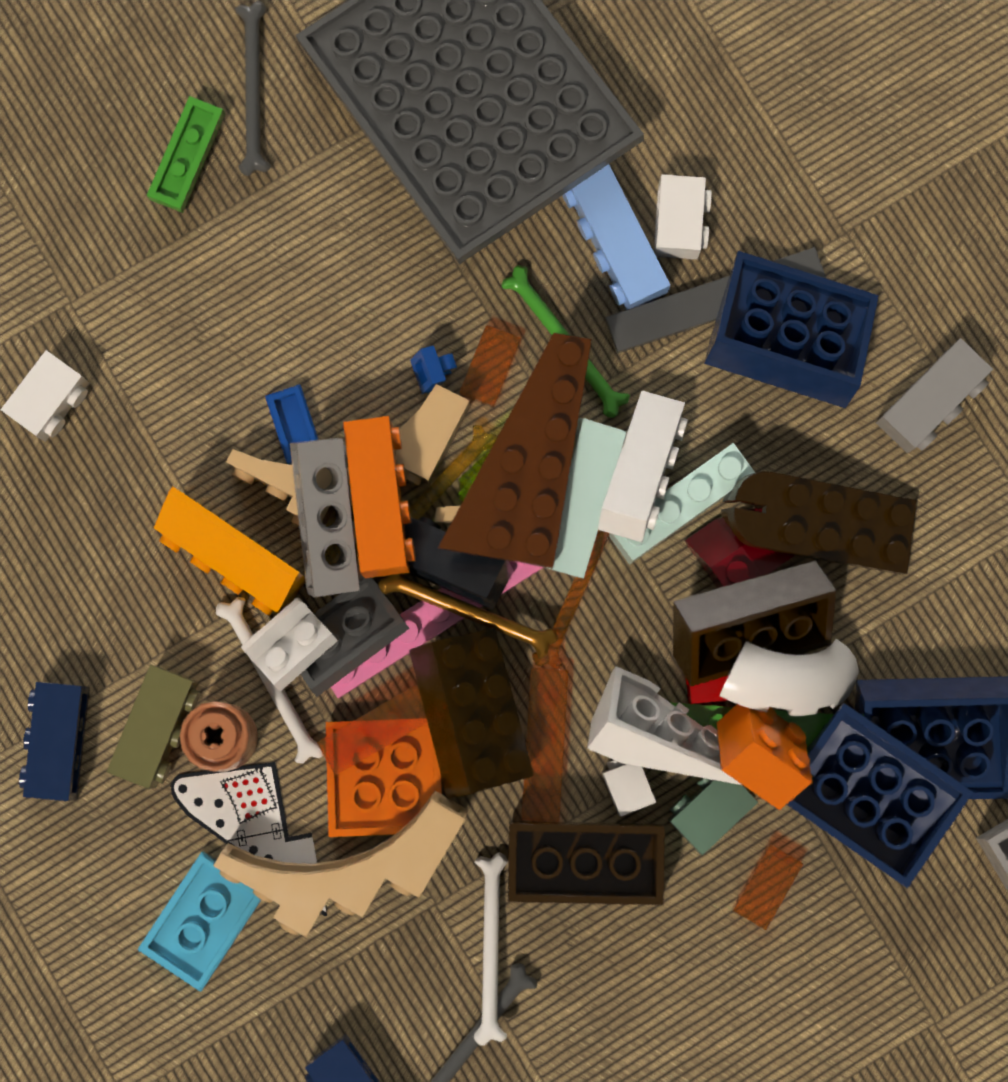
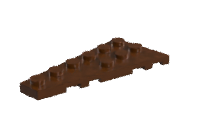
[438,333,592,568]

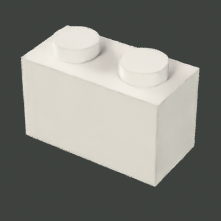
[654,174,711,260]
[1,350,90,442]

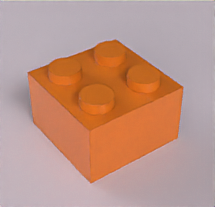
[717,704,812,810]

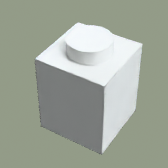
[601,760,656,817]

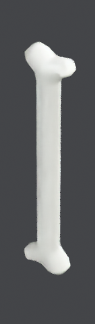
[216,597,325,763]
[474,852,508,1046]

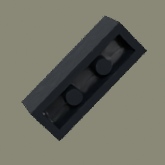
[404,517,513,610]

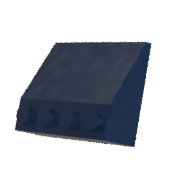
[704,251,879,408]
[855,676,1008,799]
[787,703,974,888]

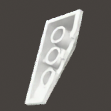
[587,666,742,785]

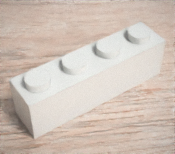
[598,391,688,542]

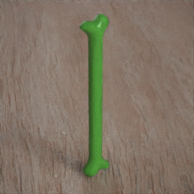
[502,265,630,418]

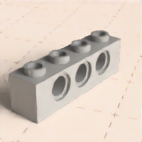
[290,438,364,597]

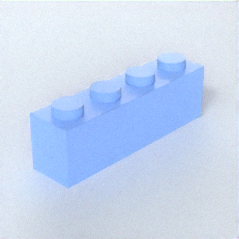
[562,164,671,310]

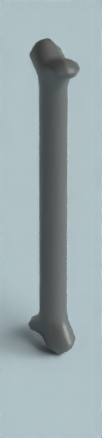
[235,1,271,176]
[431,963,537,1082]

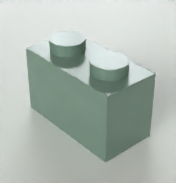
[667,778,758,856]

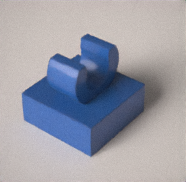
[410,345,457,394]

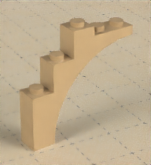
[226,384,470,526]
[213,791,468,937]

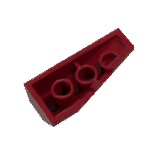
[684,508,795,589]

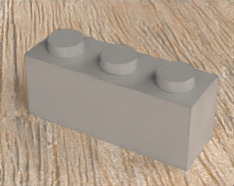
[876,338,993,454]

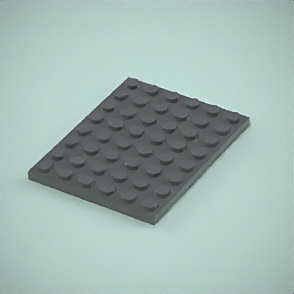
[295,0,644,264]

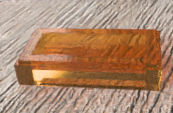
[459,325,521,408]
[731,844,803,930]

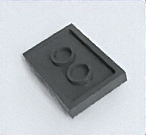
[300,578,410,697]

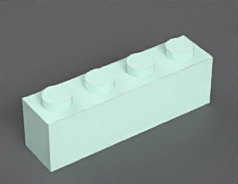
[545,418,627,579]
[608,443,755,565]

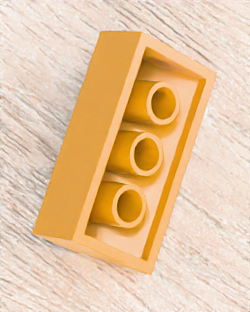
[154,486,306,616]

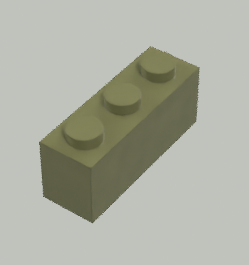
[106,665,200,789]

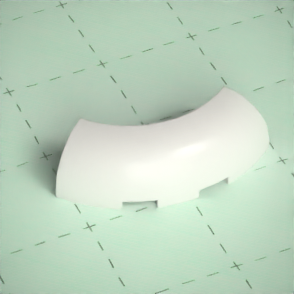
[719,639,859,716]

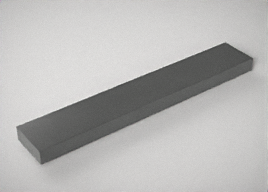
[605,247,826,354]

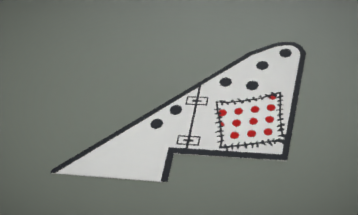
[170,762,327,916]

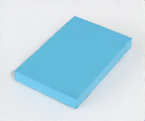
[137,851,261,992]

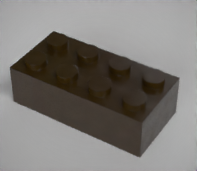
[673,561,836,686]
[409,628,534,799]
[508,821,665,905]

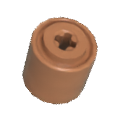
[180,701,258,772]

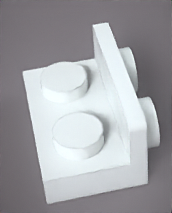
[241,597,338,692]

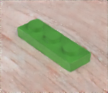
[146,96,225,213]

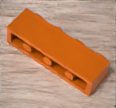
[343,416,415,578]

